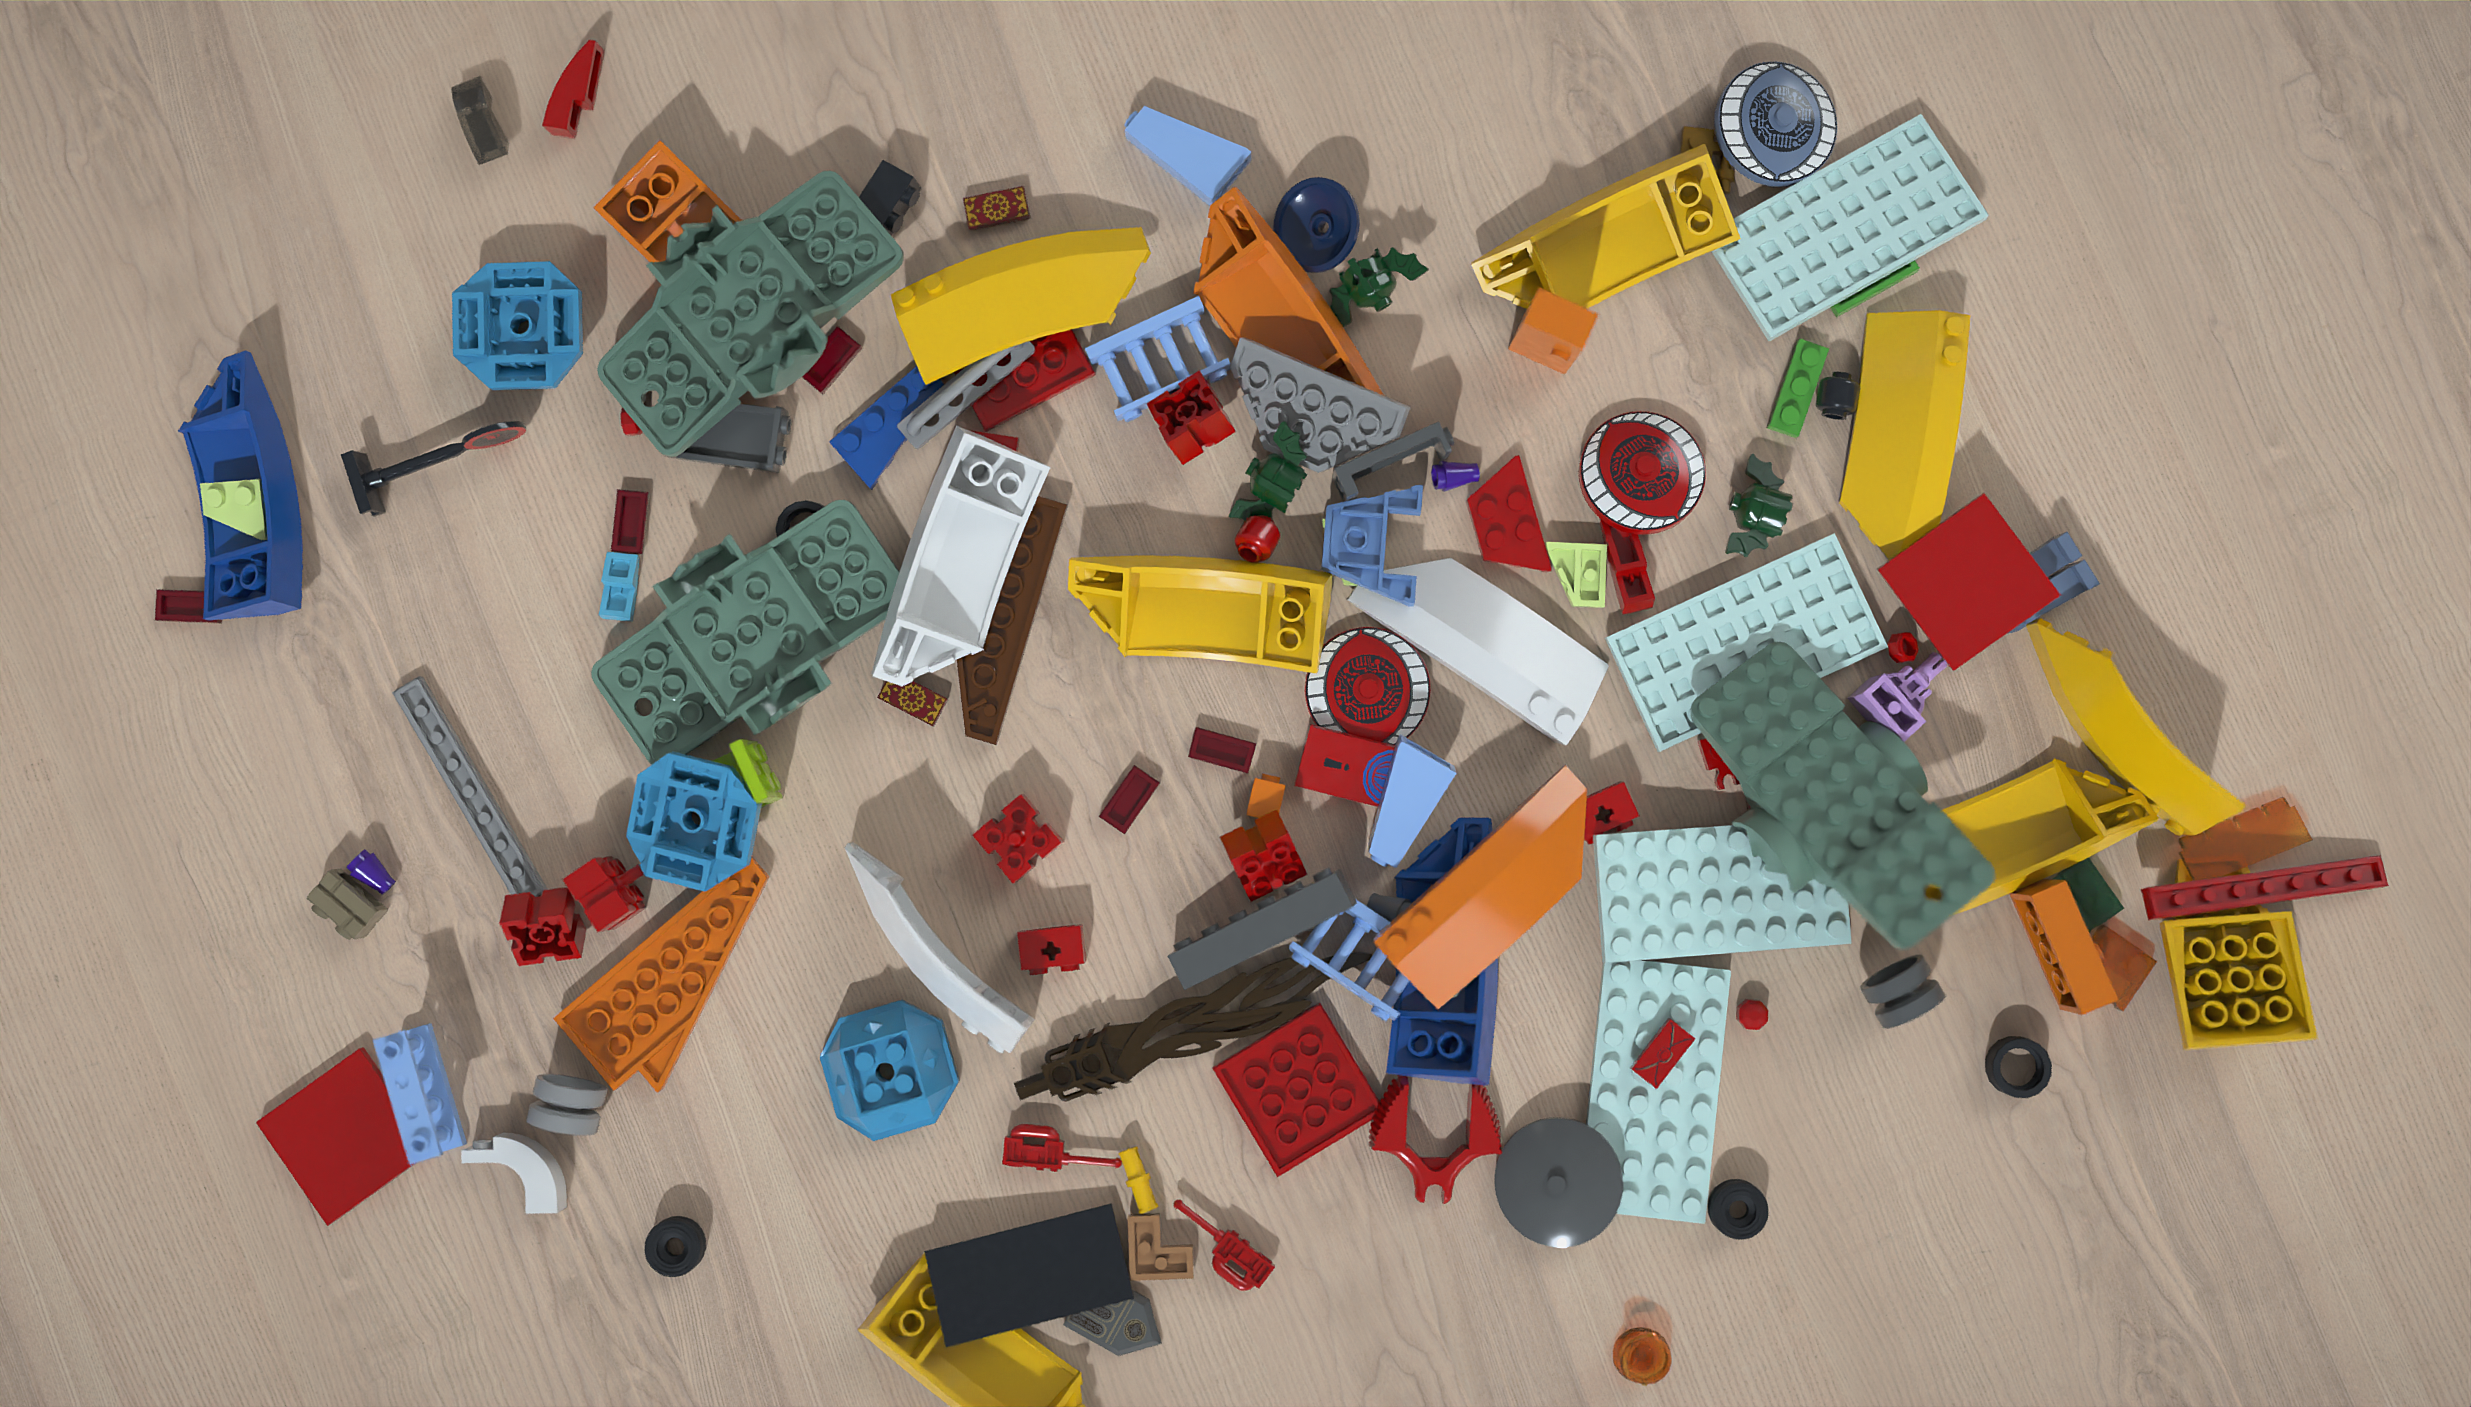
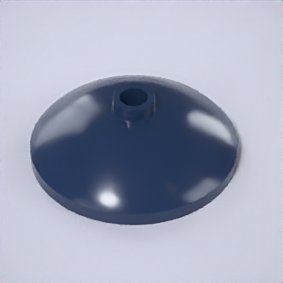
[1273,177,1360,273]

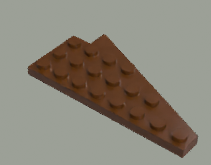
[957,496,1068,745]

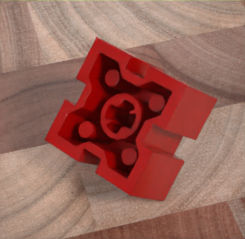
[1146,370,1236,465]
[972,794,1064,883]
[1220,809,1308,902]
[562,856,646,932]
[499,887,586,966]

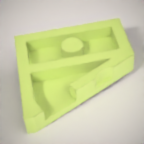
[200,479,267,540]
[1545,542,1607,608]

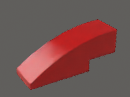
[542,39,604,139]
[1599,518,1655,615]

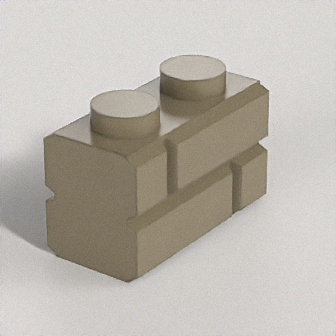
[306,869,388,940]

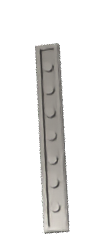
[392,676,548,897]

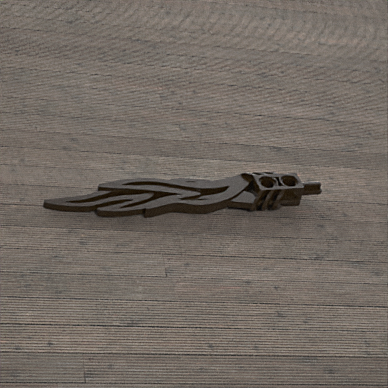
[1014,952,1373,1102]

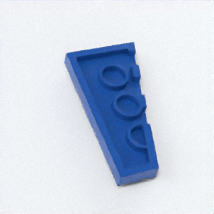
[829,366,944,490]

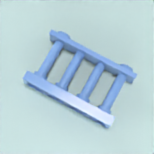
[1085,296,1231,422]
[1289,900,1409,1022]
[373,1023,467,1165]

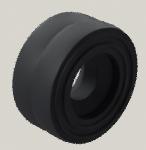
[1708,1179,1769,1240]
[644,1216,706,1277]

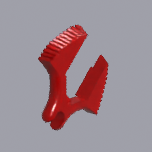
[1368,1075,1502,1204]

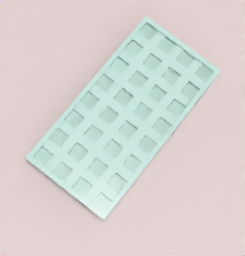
[1711,114,1989,341]
[1605,533,1888,752]
[1593,825,1852,963]
[1586,960,1731,1224]

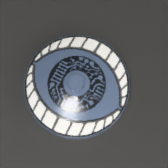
[1714,61,1837,187]

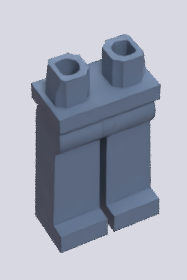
[2007,532,2100,634]

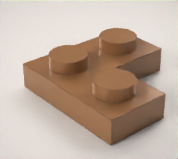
[1128,1213,1194,1281]

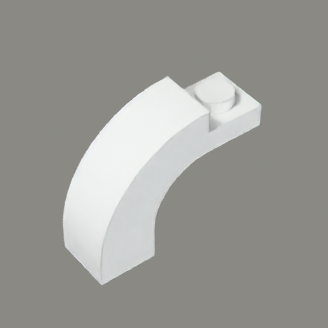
[461,1132,567,1214]

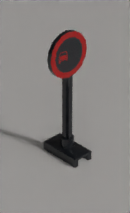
[341,421,527,517]

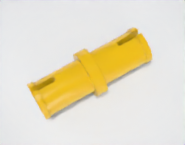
[1118,1146,1159,1214]

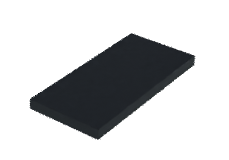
[925,1203,1134,1348]

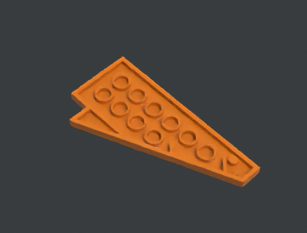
[553,857,769,1093]

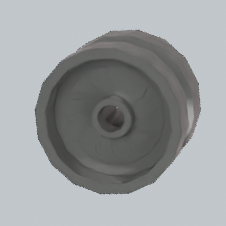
[1860,955,1946,1029]

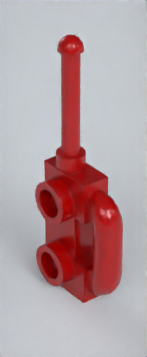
[1002,1124,1122,1172]
[1173,1199,1275,1291]

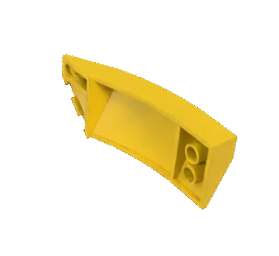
[1471,144,1741,309]
[890,227,1151,385]
[1839,310,1971,561]
[1068,555,1333,674]
[2026,618,2246,836]
[1924,758,2159,915]
[857,1252,1085,1407]

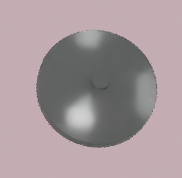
[1494,1117,1623,1248]

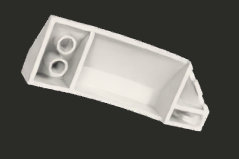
[871,425,1050,686]
[1347,558,1609,745]
[845,842,1035,1053]

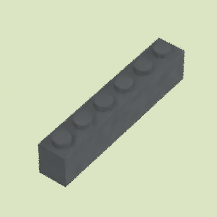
[1168,868,1357,990]

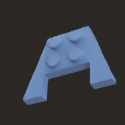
[1321,485,1423,606]

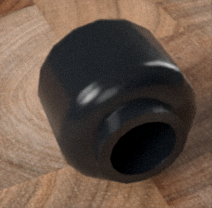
[1815,371,1860,420]

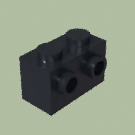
[859,160,922,236]

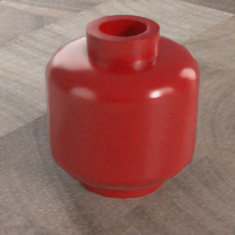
[1235,515,1280,563]

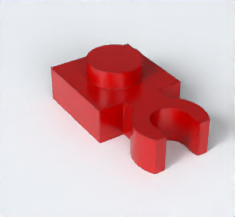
[1697,738,1740,790]

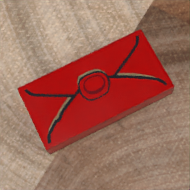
[1630,1018,1696,1089]

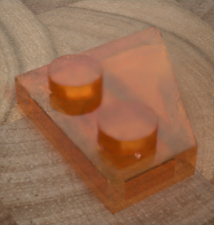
[2091,924,2157,1011]

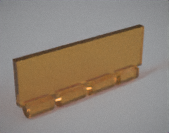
[2178,797,2313,881]

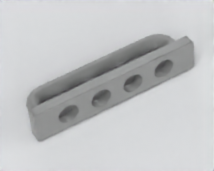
[897,341,1035,450]

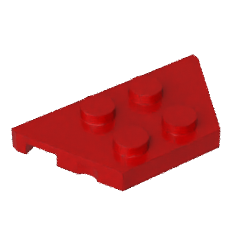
[1466,455,1552,573]

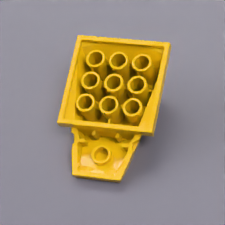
[2160,854,2318,1050]

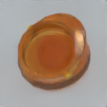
[1613,1327,1672,1386]

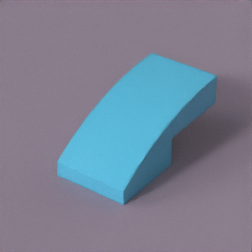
[599,552,639,622]

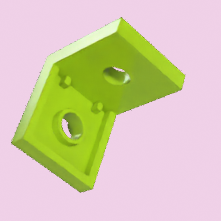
[713,739,783,808]

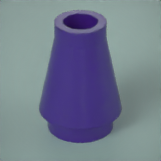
[1431,461,1480,492]
[346,849,396,895]

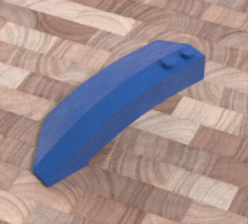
[178,351,303,620]
[1386,817,1498,1085]

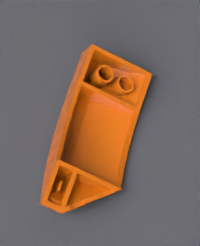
[593,140,742,262]
[1193,187,1384,395]
[1373,765,1587,1009]

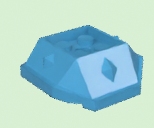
[452,261,583,390]
[626,752,762,891]
[820,1000,960,1141]

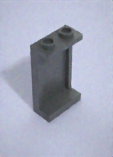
[661,404,791,473]
[1332,422,1454,502]

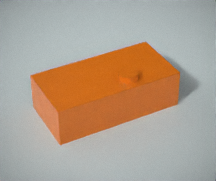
[1508,288,1599,375]
[2010,879,2118,1015]

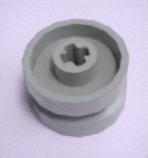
[526,1074,607,1135]

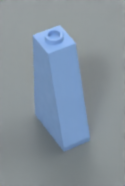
[1124,106,1251,206]
[1368,734,1456,868]

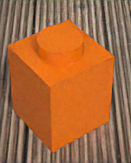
[1246,773,1286,818]

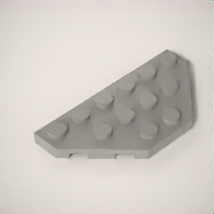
[1230,337,1411,473]

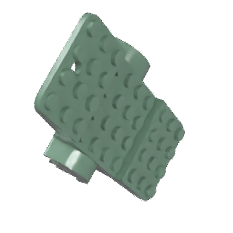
[597,171,904,457]
[591,500,900,765]
[1690,641,1995,949]

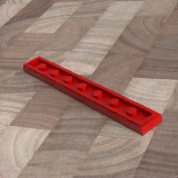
[2141,855,2389,921]

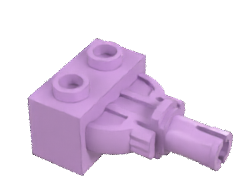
[1847,652,1947,742]

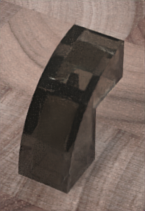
[451,76,509,165]

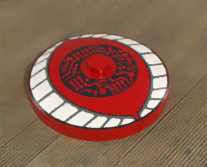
[1578,411,1706,535]
[1305,627,1431,745]

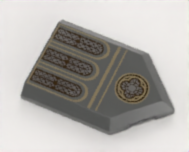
[1063,1290,1162,1356]

